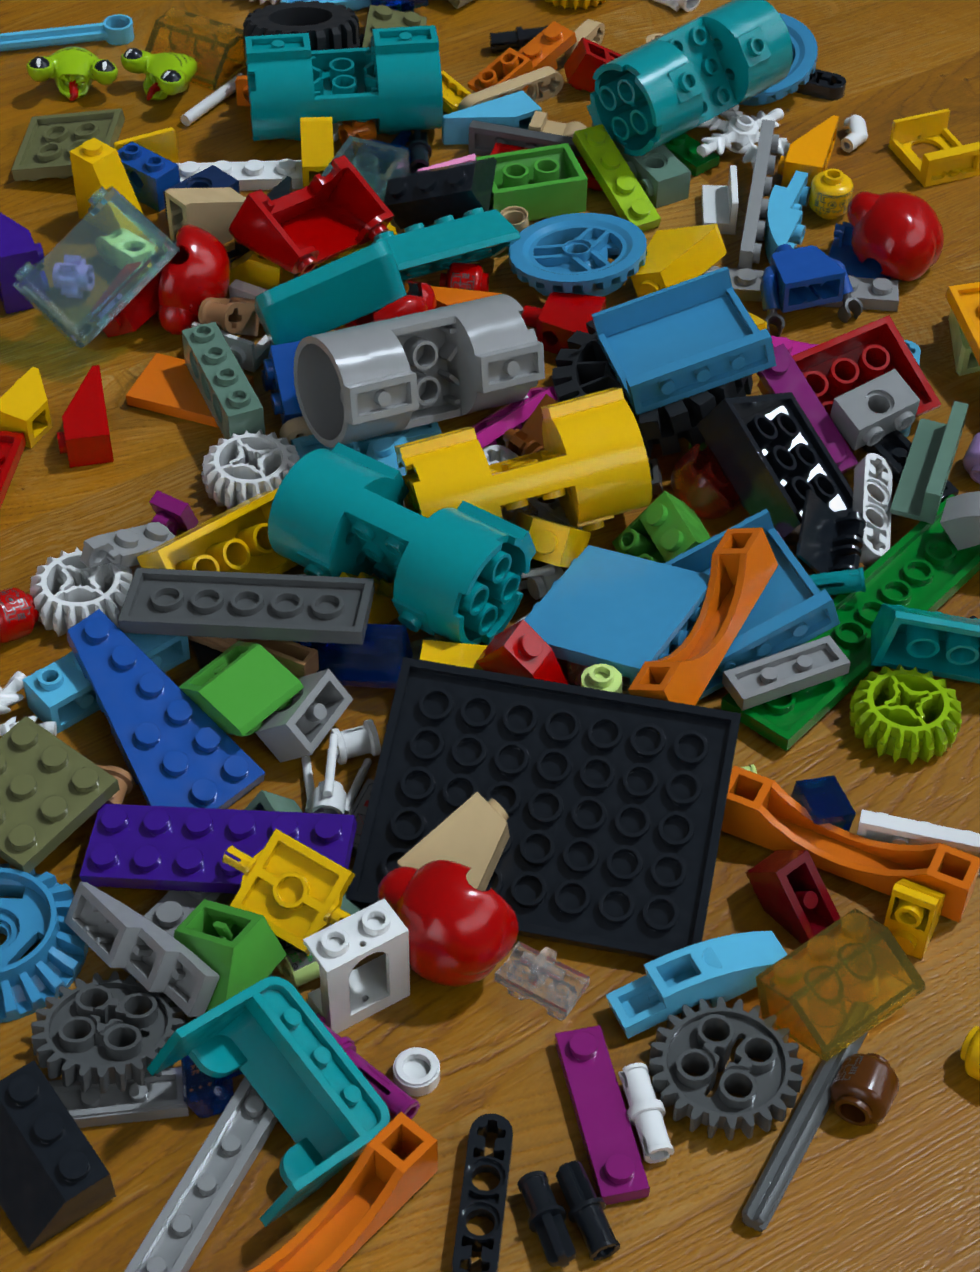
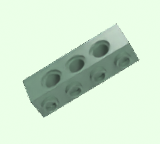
[592,121,691,208]
[182,322,265,440]

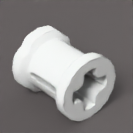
[330,719,381,765]

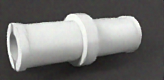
[618,1063,674,1163]

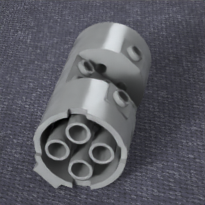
[294,294,545,448]

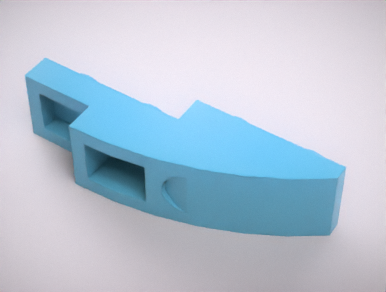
[764,170,810,264]
[606,931,794,1039]

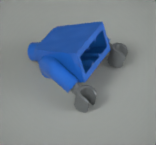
[760,244,863,336]

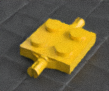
[222,829,355,955]

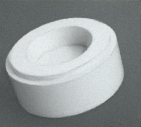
[393,1047,440,1097]

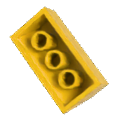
[137,488,299,574]

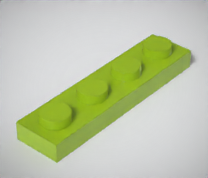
[572,124,661,232]

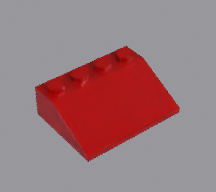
[757,315,942,447]

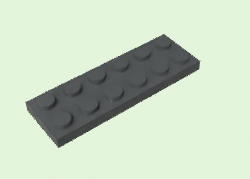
[118,568,375,645]

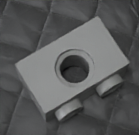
[830,369,920,451]
[255,669,353,763]

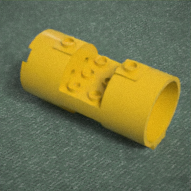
[394,388,652,531]

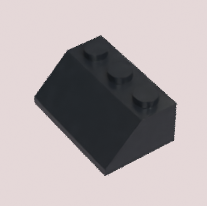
[384,157,497,229]
[0,1060,116,1252]

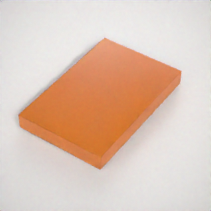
[126,353,254,428]

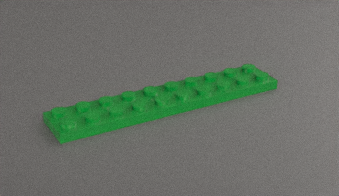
[721,494,980,751]

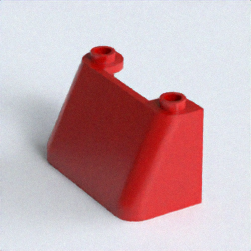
[228,155,394,275]

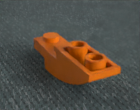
[467,21,577,98]

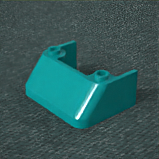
[255,240,407,346]
[147,976,390,1227]

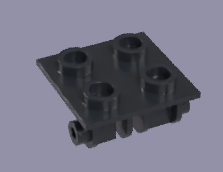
[796,490,866,574]

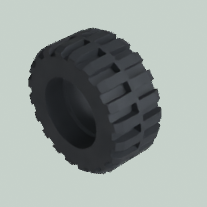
[243,1,360,57]

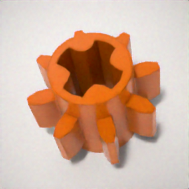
[338,119,377,153]

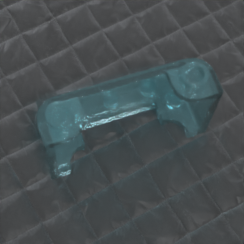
[12,186,179,349]

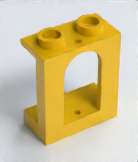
[889,108,980,188]

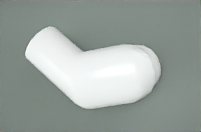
[840,114,868,152]

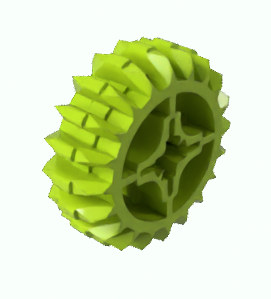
[849,664,962,765]

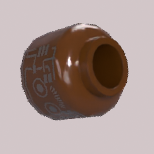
[830,1053,899,1126]

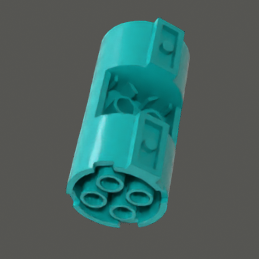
[586,0,793,156]
[245,25,443,141]
[268,442,537,645]

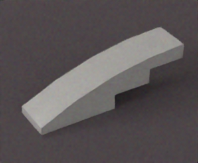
[64,882,220,1017]

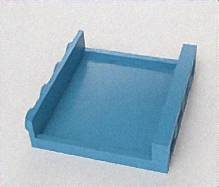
[591,266,777,415]
[664,508,840,700]
[524,545,710,685]

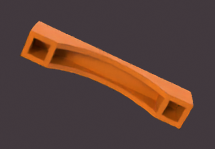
[628,528,778,706]
[721,765,980,923]
[247,1112,438,1272]

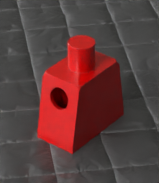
[521,292,606,355]

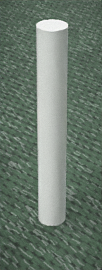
[180,73,244,126]

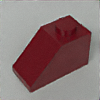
[745,850,845,950]

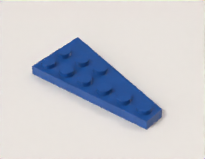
[67,609,266,809]

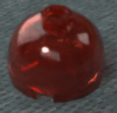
[671,444,741,520]

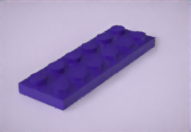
[79,804,357,899]

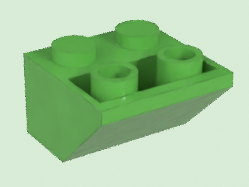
[612,491,711,563]
[179,640,304,737]
[174,899,287,1013]

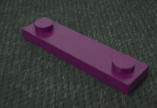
[757,343,858,474]
[555,1025,650,1205]

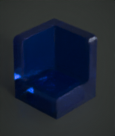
[791,775,856,832]

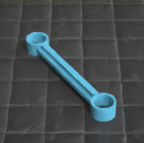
[0,14,135,52]

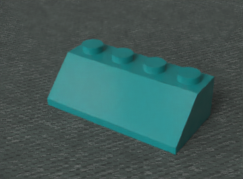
[369,207,521,281]
[871,603,980,684]

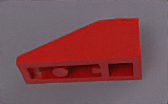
[564,37,622,93]
[57,365,114,468]
[476,619,568,684]

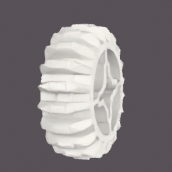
[201,429,300,510]
[29,546,133,637]

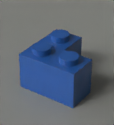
[261,341,303,425]

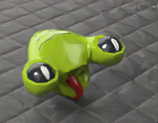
[26,46,118,102]
[121,48,197,101]

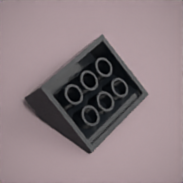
[696,392,853,546]

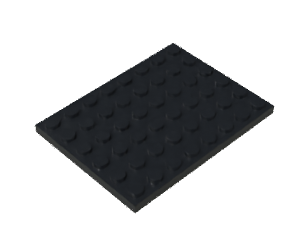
[346,657,741,960]

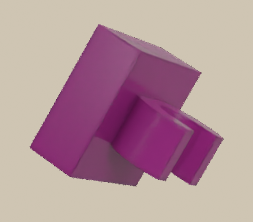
[149,490,198,535]

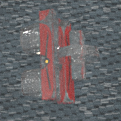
[495,941,590,1021]

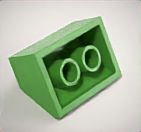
[475,143,588,221]

